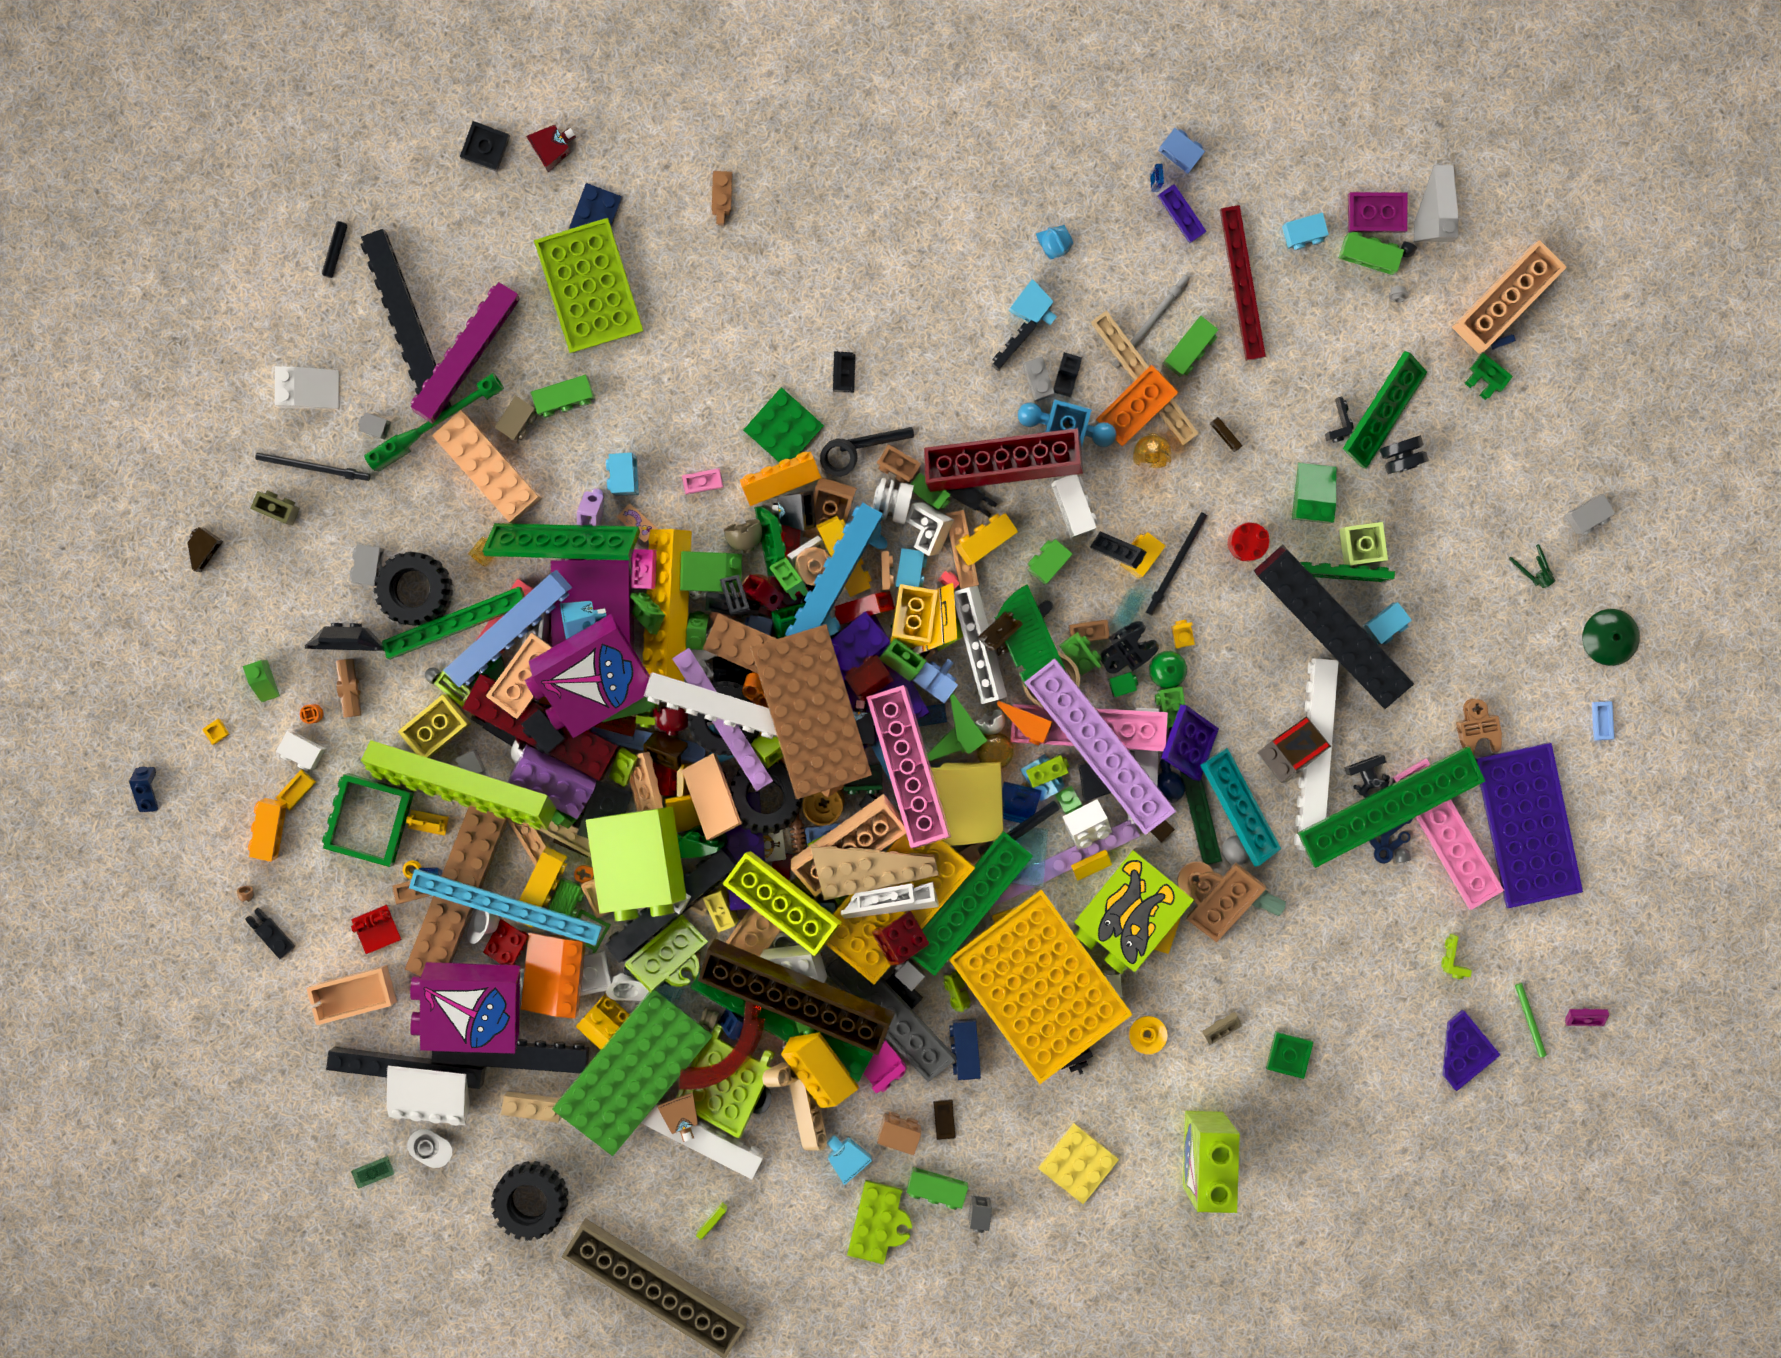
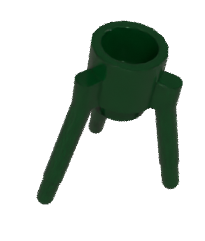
[1509,544,1556,588]

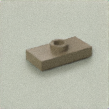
[1202,1012,1242,1045]

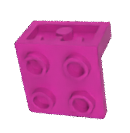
[630,549,657,589]

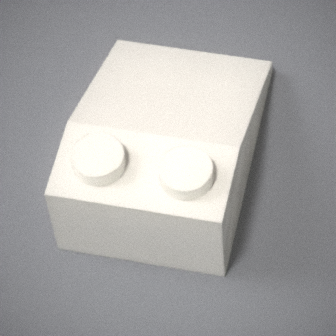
[275,366,339,409]

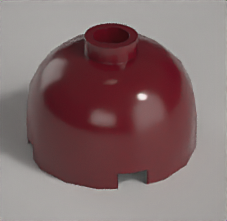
[653,706,688,735]

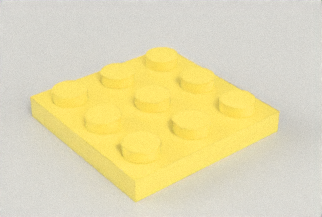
[1038,1123,1119,1204]

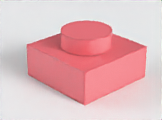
[938,571,960,590]

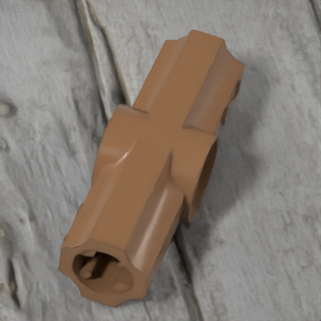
[336,658,361,718]

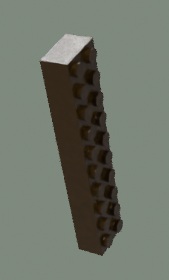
[698,938,895,1055]

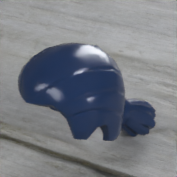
[1157,759,1185,803]

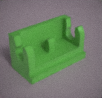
[769,557,808,600]

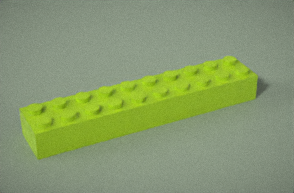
[361,740,556,830]

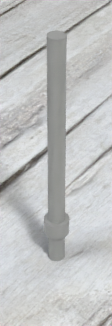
[1112,274,1190,369]

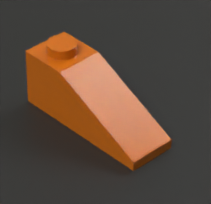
[997,701,1053,746]

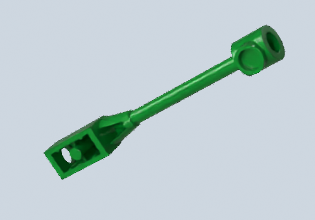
[364,373,504,472]

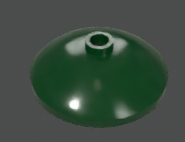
[1582,609,1640,666]

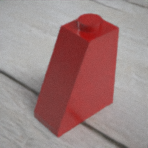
[835,591,895,625]

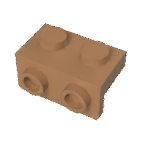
[877,444,921,484]

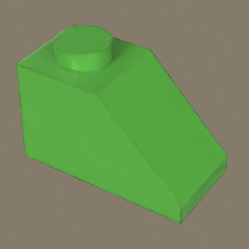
[243,660,280,703]

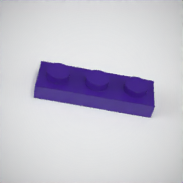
[1157,184,1207,244]

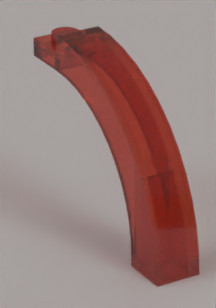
[679,1001,765,1090]

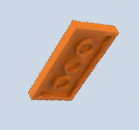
[1096,365,1179,447]

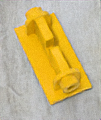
[406,809,449,836]

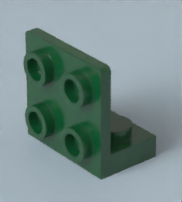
[844,765,883,794]

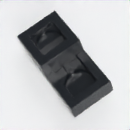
[1053,352,1082,398]

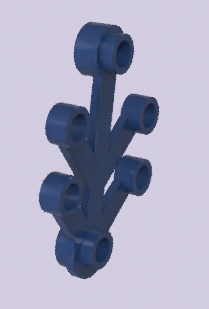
[1368,819,1413,864]

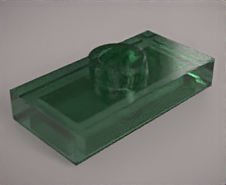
[351,1156,395,1189]

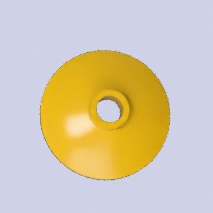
[1129,1016,1167,1055]

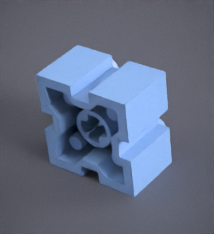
[913,659,958,703]

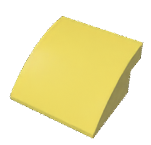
[931,762,1004,846]

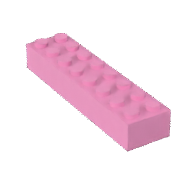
[867,685,951,848]

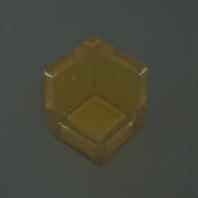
[468,536,494,567]

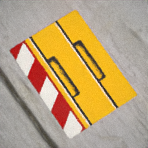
[913,583,957,654]

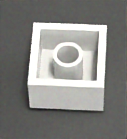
[1063,800,1112,849]

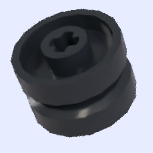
[1379,435,1429,475]

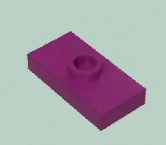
[1565,1008,1609,1026]

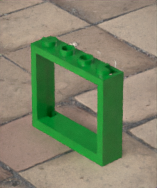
[322,773,414,867]

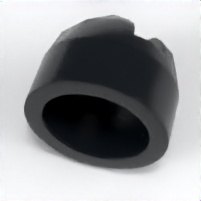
[1401,241,1417,258]

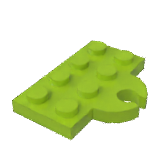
[625,915,708,993]
[847,1180,912,1265]

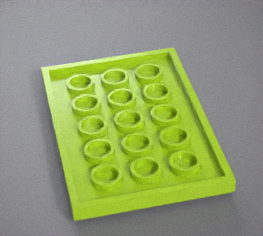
[534,218,644,353]

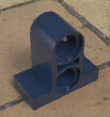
[718,1009,763,1045]

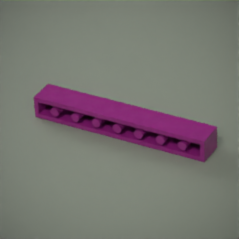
[411,282,520,424]

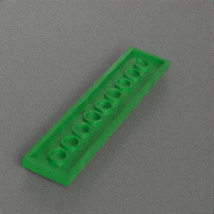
[1298,747,1485,868]
[690,970,873,1083]

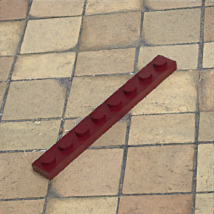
[1220,205,1266,361]

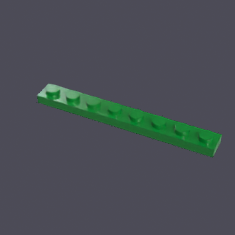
[382,587,525,660]

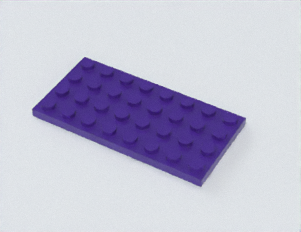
[1475,742,1583,908]

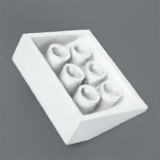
[387,1066,470,1126]

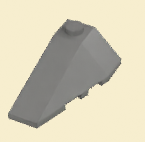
[1414,165,1458,242]

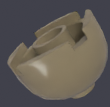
[724,519,763,553]

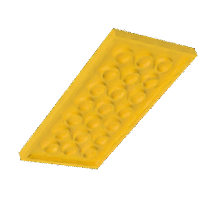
[826,833,975,984]

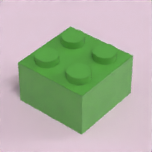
[1027,539,1072,585]

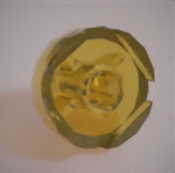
[1133,433,1172,468]
[976,732,1014,769]

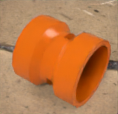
[300,704,324,724]

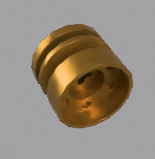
[802,790,845,826]

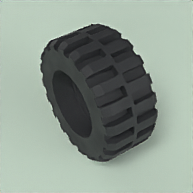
[374,552,453,626]
[688,681,759,756]
[729,761,802,836]
[491,1161,568,1241]

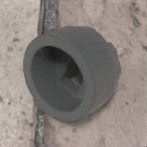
[425,668,441,684]
[1395,849,1411,863]

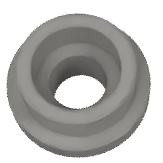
[1389,286,1409,303]

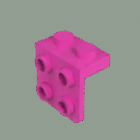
[863,1040,906,1094]

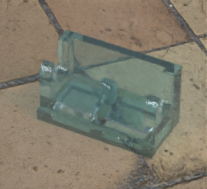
[1110,588,1145,628]

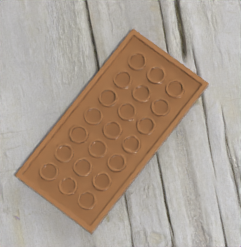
[750,624,872,799]

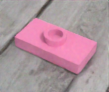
[682,468,724,495]

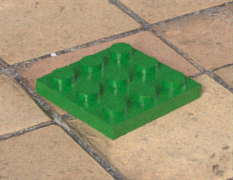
[743,387,824,462]

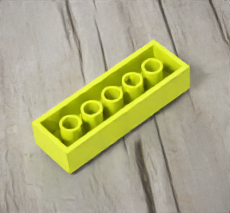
[723,851,842,956]

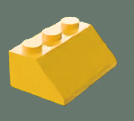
[890,584,938,648]

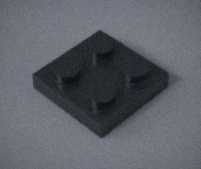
[460,121,510,172]

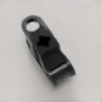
[1100,621,1159,674]

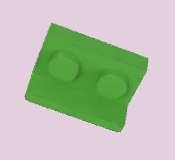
[630,592,665,634]
[1059,632,1102,676]
[1155,686,1185,728]

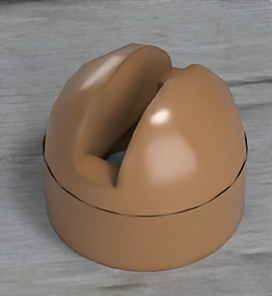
[237,886,254,902]

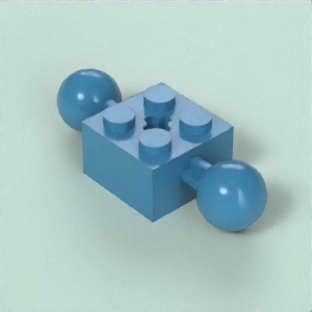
[1017,399,1116,447]

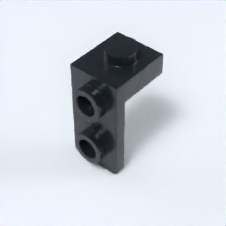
[1325,396,1354,443]

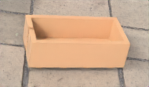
[306,965,397,1025]

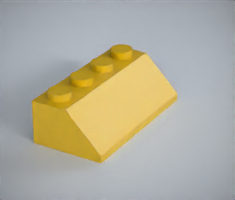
[781,1032,859,1108]

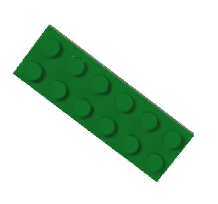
[1343,351,1427,469]
[1300,562,1395,582]

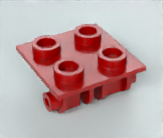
[351,905,402,954]
[483,919,528,965]

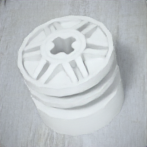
[872,478,914,525]

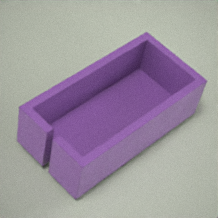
[508,745,597,819]

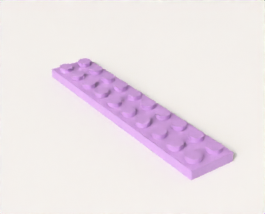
[1024,658,1176,835]

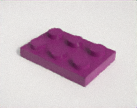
[1348,192,1408,233]

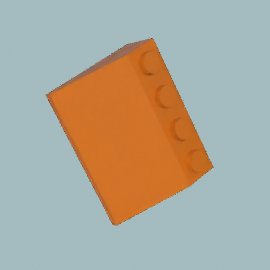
[521,932,586,1019]

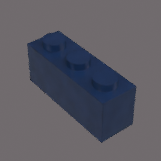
[949,1018,981,1081]

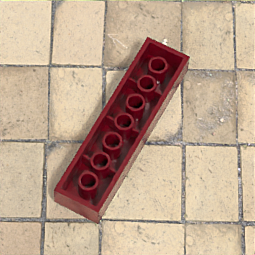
[924,428,1083,492]
[462,674,620,781]

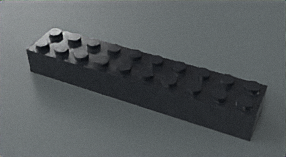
[1253,544,1414,709]

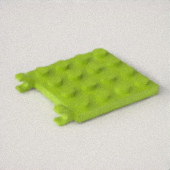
[675,1024,775,1139]

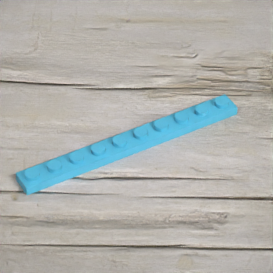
[409,869,602,945]

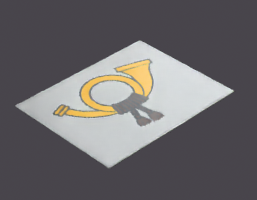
[764,829,786,862]

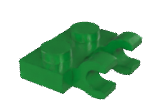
[1464,353,1513,400]

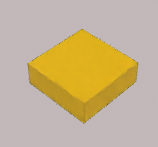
[202,719,230,745]

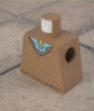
[657,1092,698,1142]

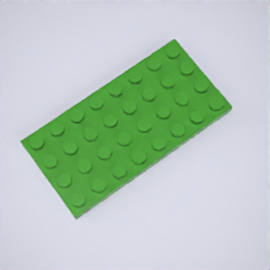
[552,989,713,1157]

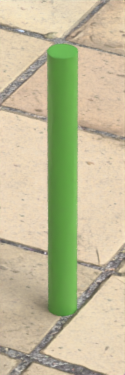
[1515,983,1547,1057]

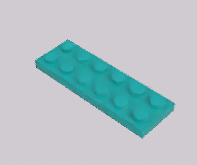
[1200,748,1281,867]

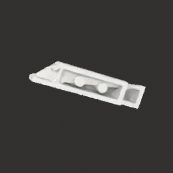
[841,882,939,919]

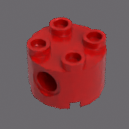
[1227,522,1270,562]

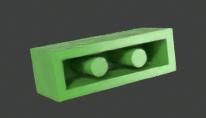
[1338,232,1404,275]
[1162,316,1219,377]
[531,374,595,418]
[906,1167,968,1210]

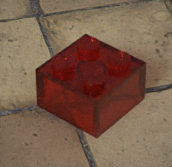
[845,655,894,701]

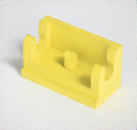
[703,886,739,932]

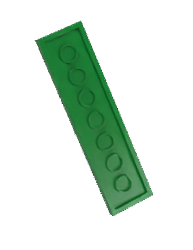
[483,523,640,560]
[912,831,1033,976]

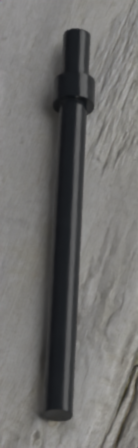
[255,452,371,481]
[1145,512,1208,616]

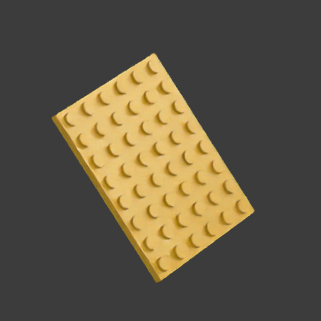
[949,889,1133,1084]

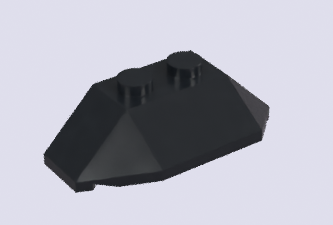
[305,623,384,651]

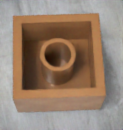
[877,1112,921,1156]

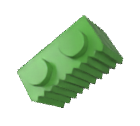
[879,638,926,681]
[549,878,585,917]

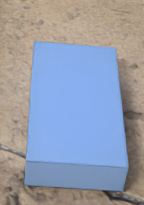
[1592,701,1614,741]

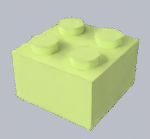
[1339,522,1388,566]

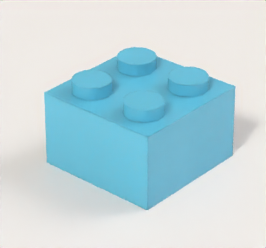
[606,453,639,496]

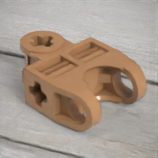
[1456,699,1502,755]

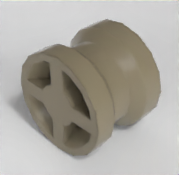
[699,1007,719,1030]

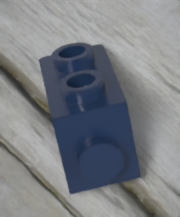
[129,766,158,812]

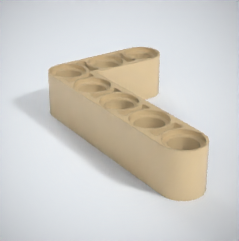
[763,1061,827,1151]

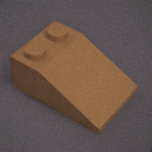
[803,477,857,543]

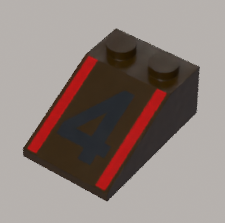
[1257,716,1331,783]

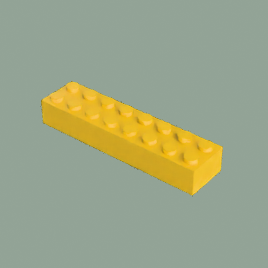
[643,529,692,682]

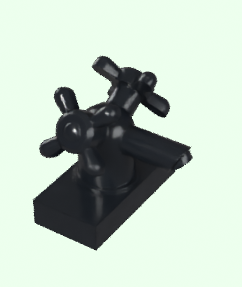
[1344,754,1390,798]

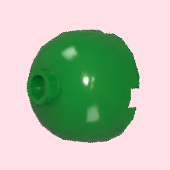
[1149,651,1187,689]

